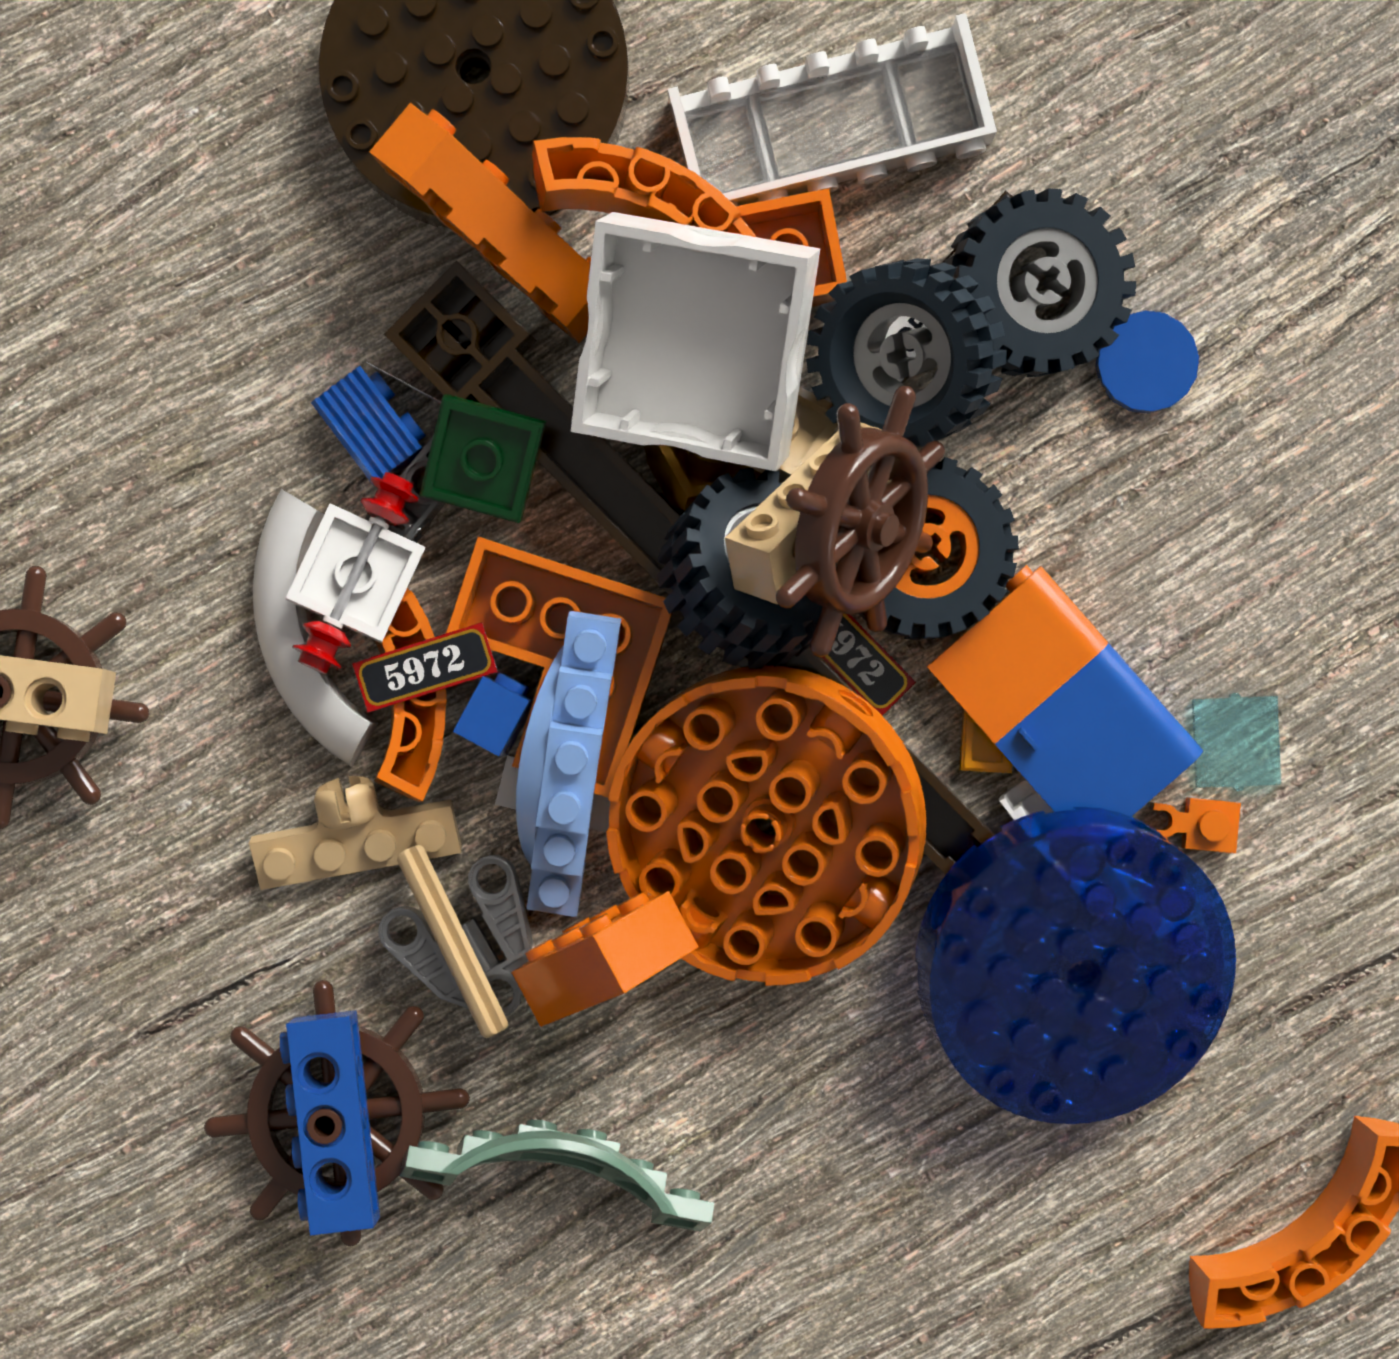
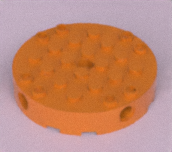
[606,665,926,986]

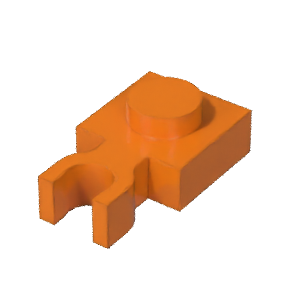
[1147,797,1241,854]

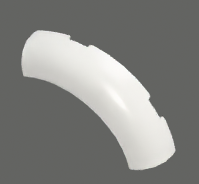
[253,489,378,767]

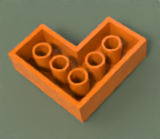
[446,536,673,798]

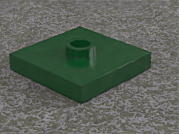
[419,394,546,523]

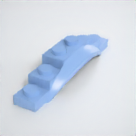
[516,611,621,917]

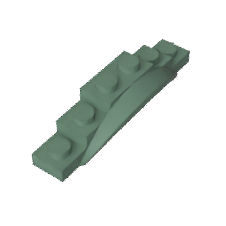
[400,1120,715,1232]

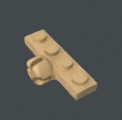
[249,776,462,890]

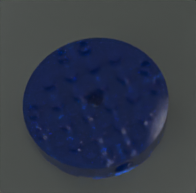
[915,807,1236,1124]

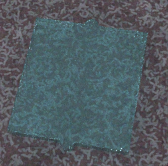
[1192,692,1281,791]

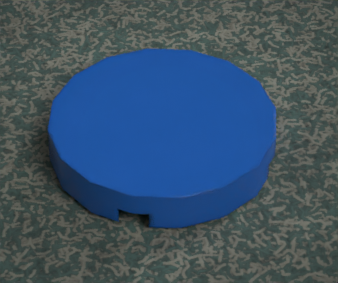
[1095,310,1199,414]

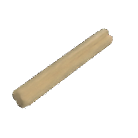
[397,845,508,1038]

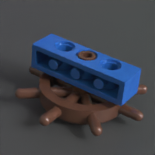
[204,980,470,1246]

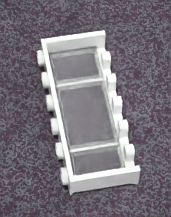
[668,13,997,206]

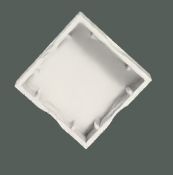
[571,212,820,471]

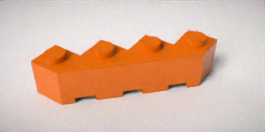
[369,103,591,343]

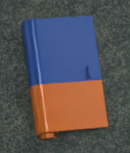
[926,565,1203,852]

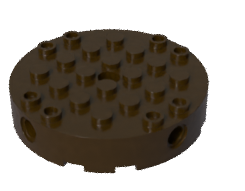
[319,0,630,228]

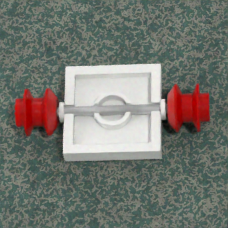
[286,472,426,674]

